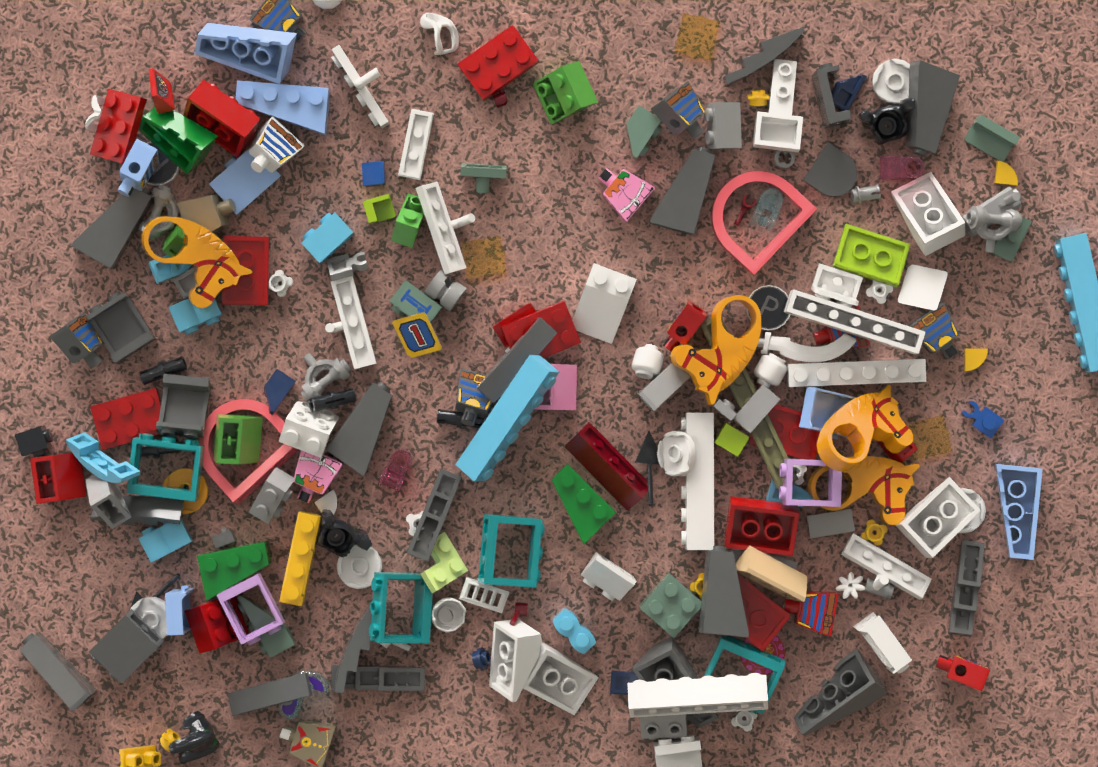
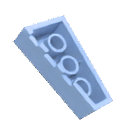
[194,23,297,84]
[236,80,331,136]
[995,464,1043,560]

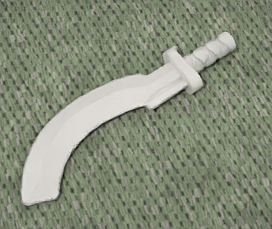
[757,332,856,362]

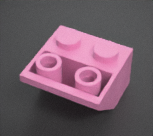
[535,364,577,410]

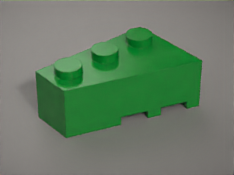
[138,107,218,175]
[551,463,616,544]

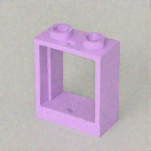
[779,459,842,507]
[217,573,285,646]

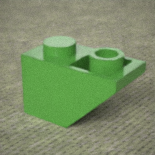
[391,193,425,248]

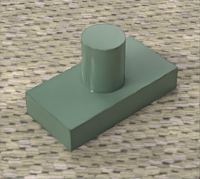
[460,163,507,193]
[992,217,1032,263]

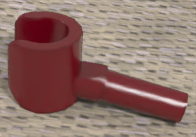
[493,88,507,108]
[734,194,756,226]
[510,602,528,626]

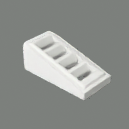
[459,577,509,613]

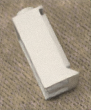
[853,612,912,674]

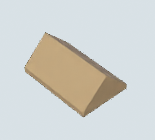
[735,546,807,602]

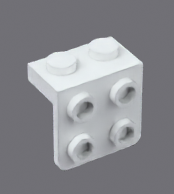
[811,263,863,308]
[279,401,339,458]
[653,735,702,767]

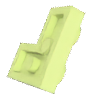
[421,532,468,593]

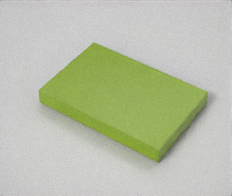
[832,224,910,288]

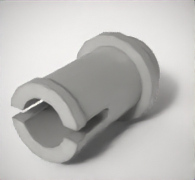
[850,185,881,204]
[864,578,894,600]

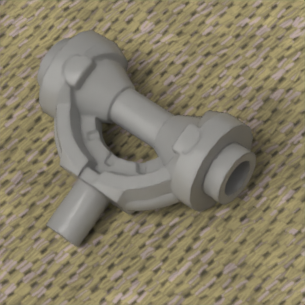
[138,184,182,240]
[966,206,1022,253]
[301,353,352,403]

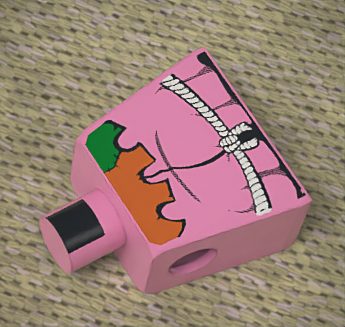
[598,168,655,222]
[294,450,344,503]

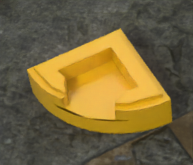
[994,161,1018,186]
[964,349,988,371]

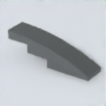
[723,27,805,86]
[476,318,557,403]
[407,469,462,561]
[90,496,185,526]
[948,540,985,637]
[332,604,372,694]
[331,665,425,691]
[228,673,313,716]

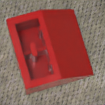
[30,453,87,504]
[184,596,249,654]

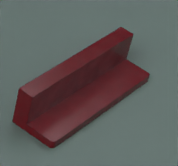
[565,422,648,510]

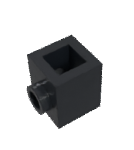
[15,426,53,458]

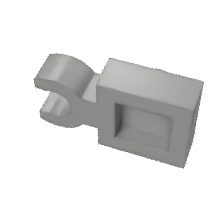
[326,252,368,281]
[712,399,737,421]

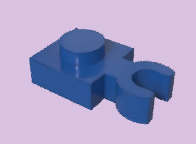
[961,401,1004,438]

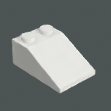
[891,172,965,256]
[572,263,637,344]
[895,477,981,558]
[581,552,637,601]
[489,619,542,702]
[523,642,599,715]

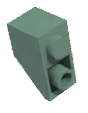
[626,105,663,160]

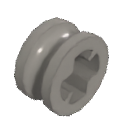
[774,150,795,169]

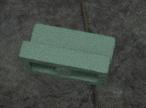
[964,115,1020,162]

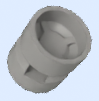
[424,269,467,312]

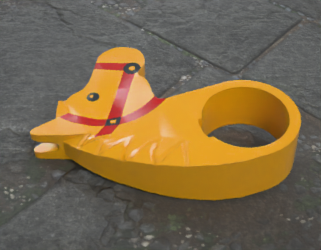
[142,216,252,308]
[670,295,761,405]
[817,385,913,472]
[808,456,920,525]

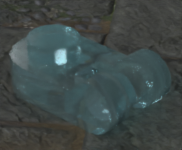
[750,188,783,232]

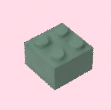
[639,572,702,638]

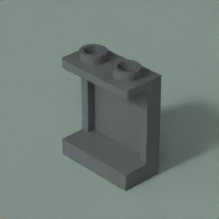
[812,63,852,129]
[86,291,156,363]
[156,374,211,439]
[89,609,164,684]

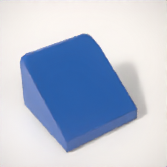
[362,161,386,186]

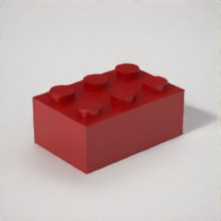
[183,79,260,158]
[724,496,800,556]

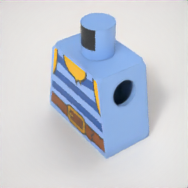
[118,139,159,197]

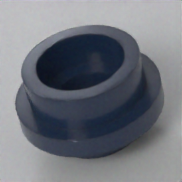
[472,647,491,670]

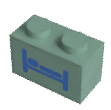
[389,280,443,323]

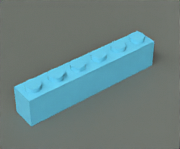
[1054,233,1098,373]
[455,355,559,482]

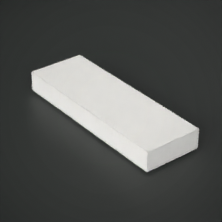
[398,109,434,181]

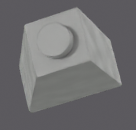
[637,362,691,411]
[85,475,131,529]

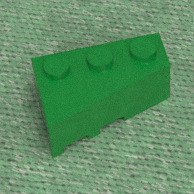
[197,541,272,601]

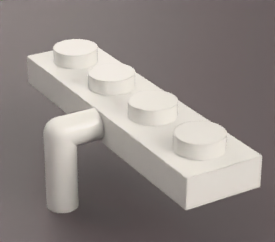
[331,45,389,128]
[416,182,475,275]
[325,276,377,369]
[841,534,932,600]

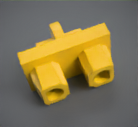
[119,745,161,767]

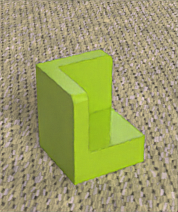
[362,194,396,225]
[714,423,749,457]

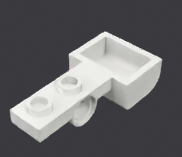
[753,59,803,153]

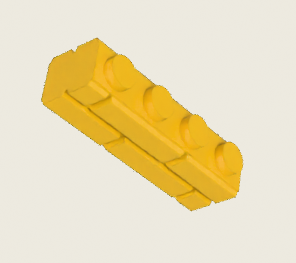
[279,511,322,606]

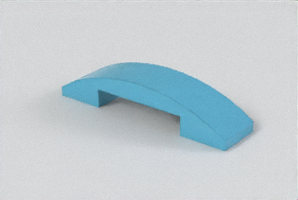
[66,432,140,483]

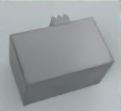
[212,527,236,548]

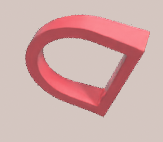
[711,171,817,275]
[198,399,299,505]

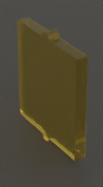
[675,13,720,60]
[461,236,506,279]
[906,415,952,461]

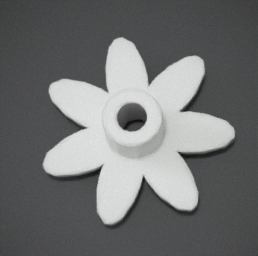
[836,572,865,599]

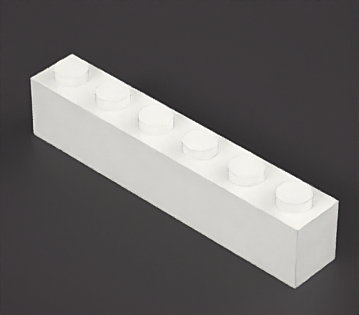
[784,289,925,354]
[786,359,926,387]
[681,413,714,550]
[628,673,768,718]

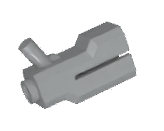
[961,186,1022,237]

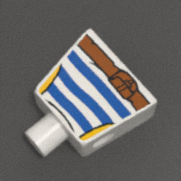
[249,116,305,173]

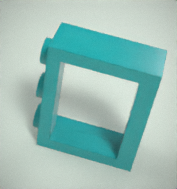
[126,434,205,502]
[478,514,545,588]
[369,572,433,643]
[703,635,785,714]

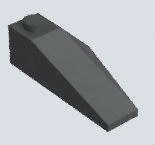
[632,636,719,728]
[794,649,888,736]

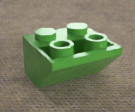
[533,61,598,125]
[213,414,263,464]

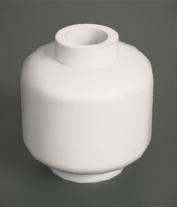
[632,344,664,380]
[754,353,787,388]

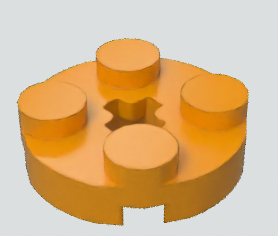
[163,468,209,514]

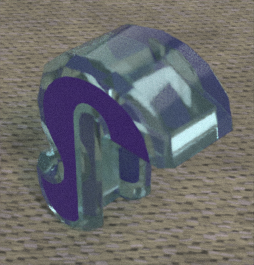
[278,669,330,719]

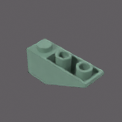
[237,594,296,658]

